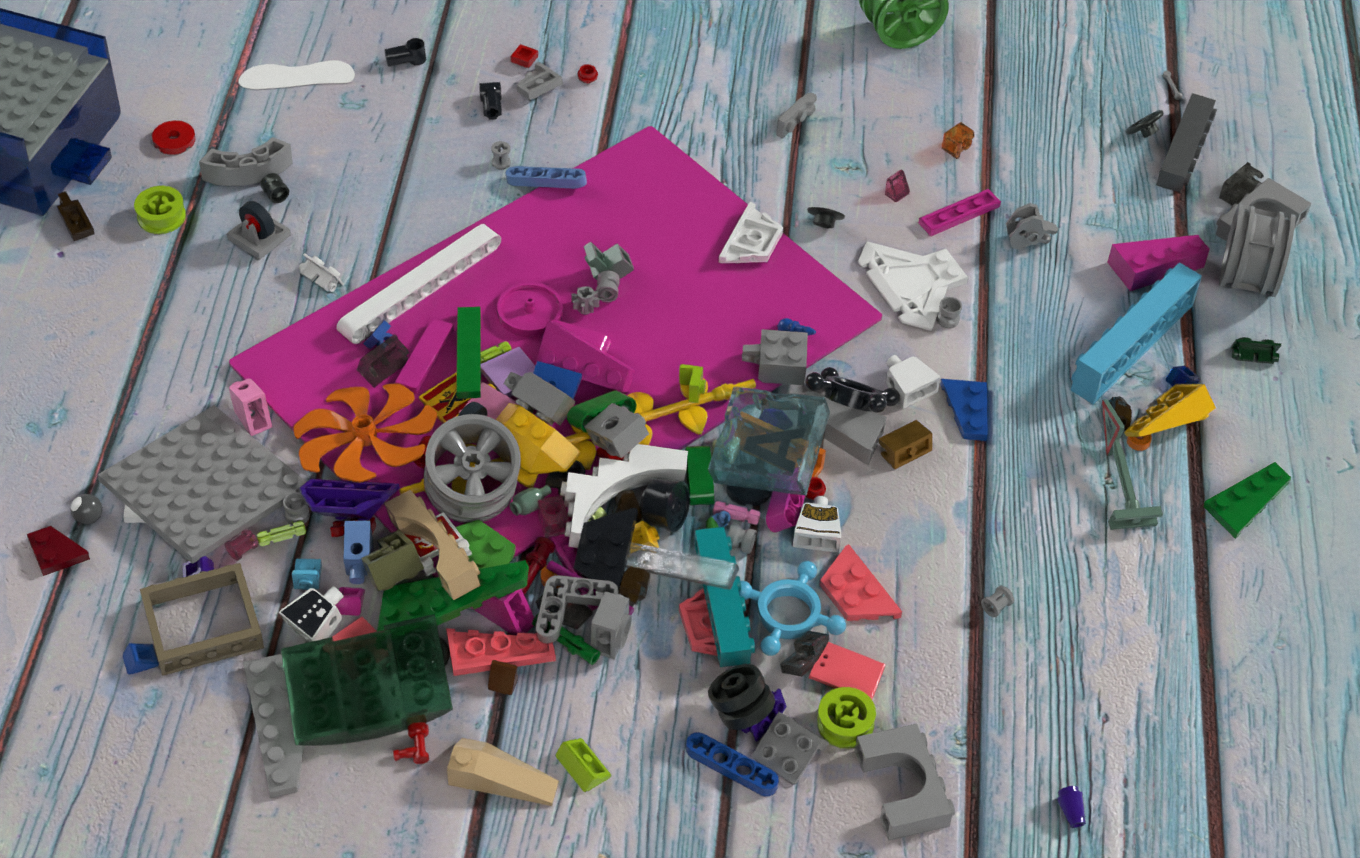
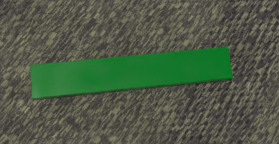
[457,307,481,399]

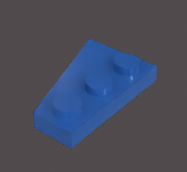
[940,379,988,441]

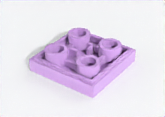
[481,347,535,397]

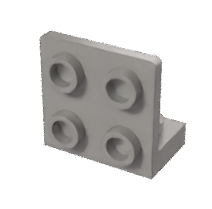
[752,712,829,784]

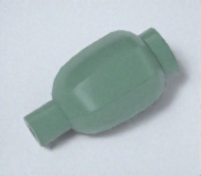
[510,485,552,516]

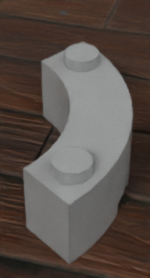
[199,137,293,186]

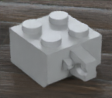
[742,329,808,385]
[503,372,576,426]

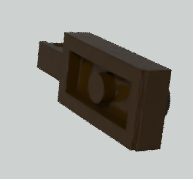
[57,191,95,241]

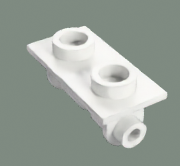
[298,253,344,292]

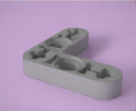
[536,575,618,643]

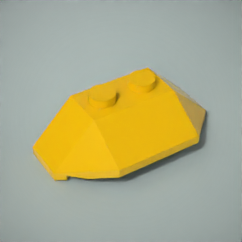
[496,403,581,475]

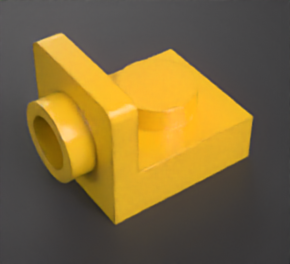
[628,521,659,556]

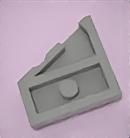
[517,62,563,100]

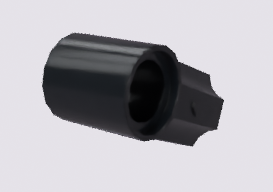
[384,38,426,67]
[479,82,502,120]

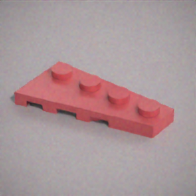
[446,628,556,676]

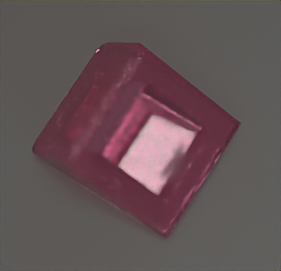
[885,169,910,202]

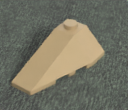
[447,738,559,806]

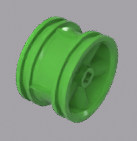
[859,0,949,49]

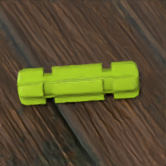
[481,341,511,364]
[257,520,306,547]

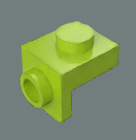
[679,364,706,403]

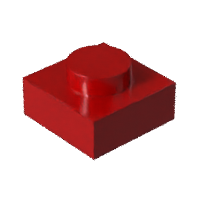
[511,44,538,69]

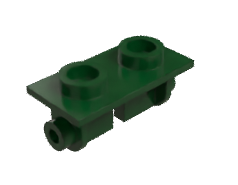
[1231,337,1281,364]

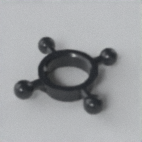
[805,367,900,413]

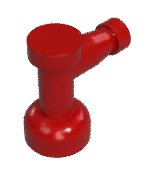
[393,722,429,764]

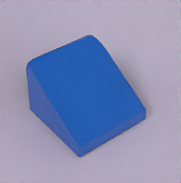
[122,643,159,674]

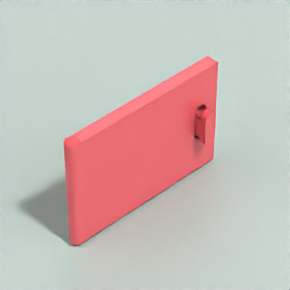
[809,640,886,699]

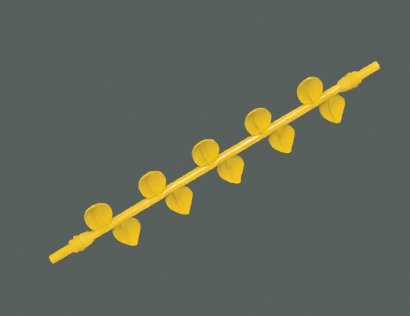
[399,378,756,495]

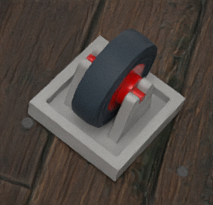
[227,201,291,260]

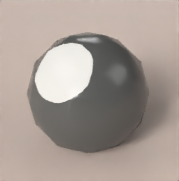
[70,494,103,525]

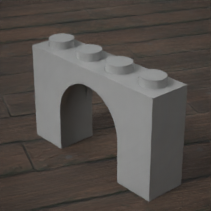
[1215,178,1311,241]
[855,724,955,840]

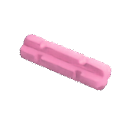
[713,501,761,525]

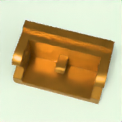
[879,420,932,469]

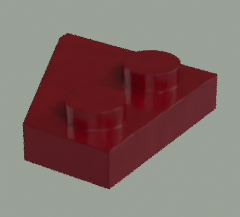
[27,526,90,576]

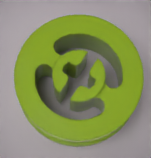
[134,186,186,234]
[817,687,876,749]

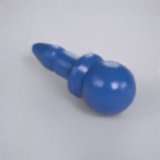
[777,318,816,336]

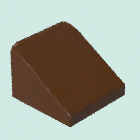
[488,660,518,695]

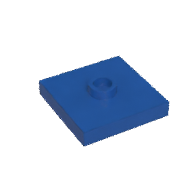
[533,361,582,417]

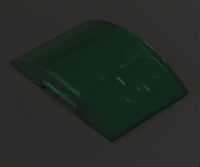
[281,614,453,746]

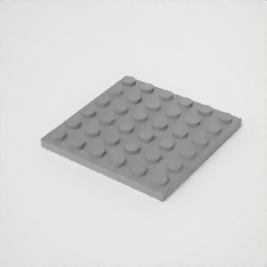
[98,405,306,564]

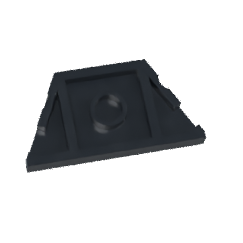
[573,508,638,594]

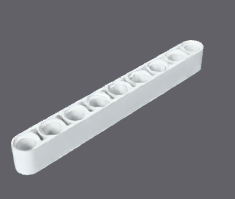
[336,224,501,344]

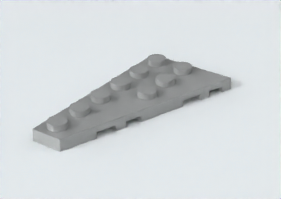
[243,645,321,798]

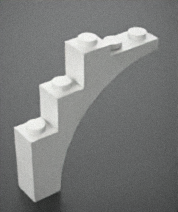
[560,444,688,548]

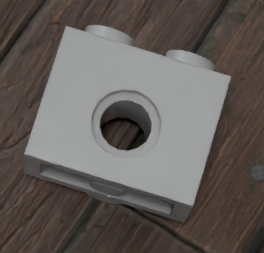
[585,403,649,458]
[591,591,632,659]

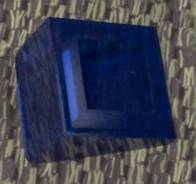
[1166,366,1201,386]

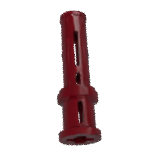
[521,537,556,596]

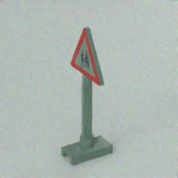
[1102,399,1163,530]

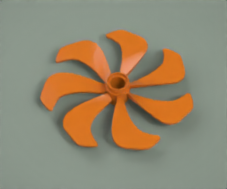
[293,384,437,483]

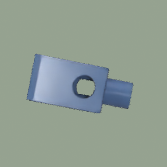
[344,521,374,584]

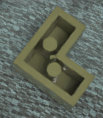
[361,530,424,591]

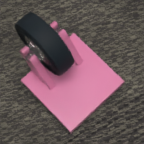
[455,382,519,444]

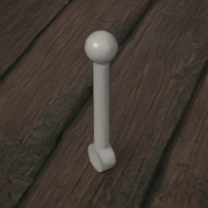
[1163,71,1182,100]

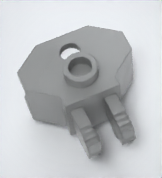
[1006,203,1059,250]

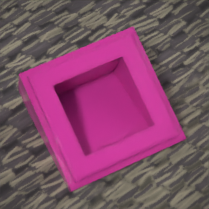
[335,587,365,616]

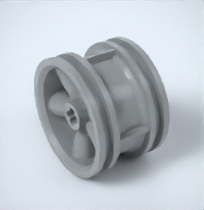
[1219,203,1295,297]
[424,414,521,523]

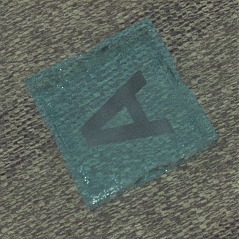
[708,387,830,496]

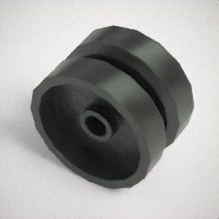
[708,664,775,730]

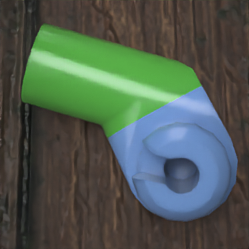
[706,511,731,529]

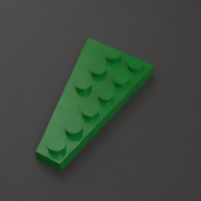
[374,560,529,650]

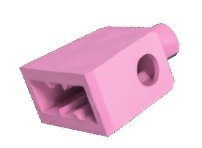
[229,379,272,436]

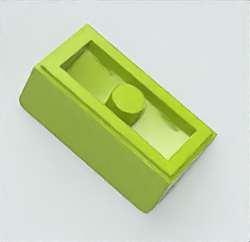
[555,738,612,792]

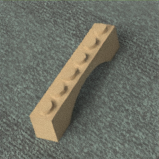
[385,490,480,600]

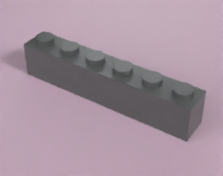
[1156,93,1217,193]

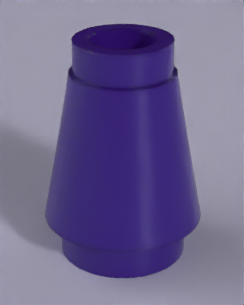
[1057,786,1086,828]

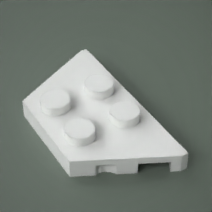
[719,202,783,263]

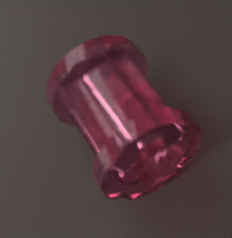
[225,528,258,561]

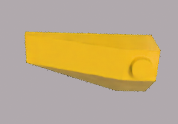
[1124,384,1216,437]

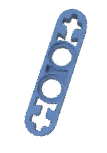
[505,166,587,189]

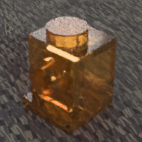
[941,122,975,159]

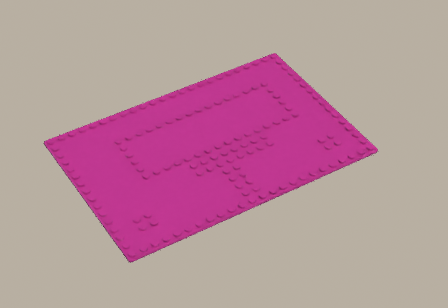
[229,126,882,578]

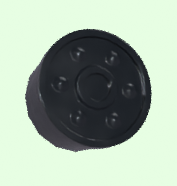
[640,478,690,532]

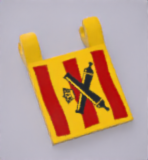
[419,372,496,423]

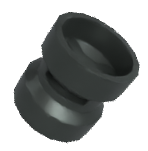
[260,173,290,203]

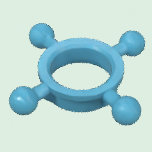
[739,561,846,656]

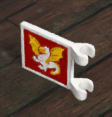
[404,512,472,576]

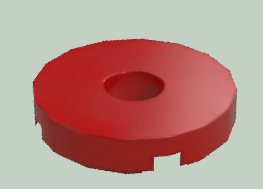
[152,120,196,155]

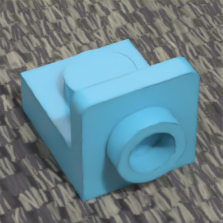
[292,559,322,590]

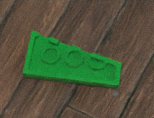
[1203,462,1291,539]

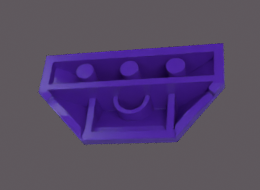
[300,479,400,521]

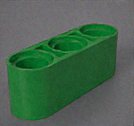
[567,390,637,433]
[685,446,714,505]

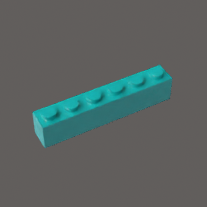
[694,527,755,668]

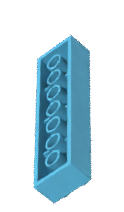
[1071,262,1202,405]

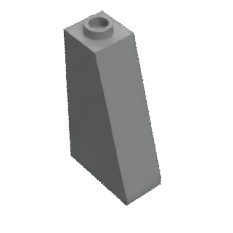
[796,390,887,465]

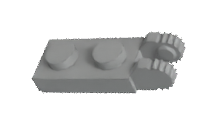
[776,92,817,139]

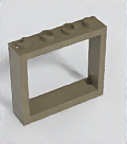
[140,563,264,676]

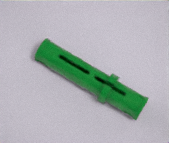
[532,613,601,665]

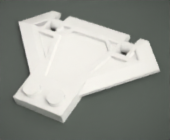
[858,241,968,331]

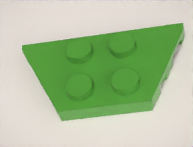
[455,519,516,569]

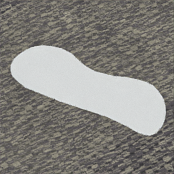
[238,60,355,89]

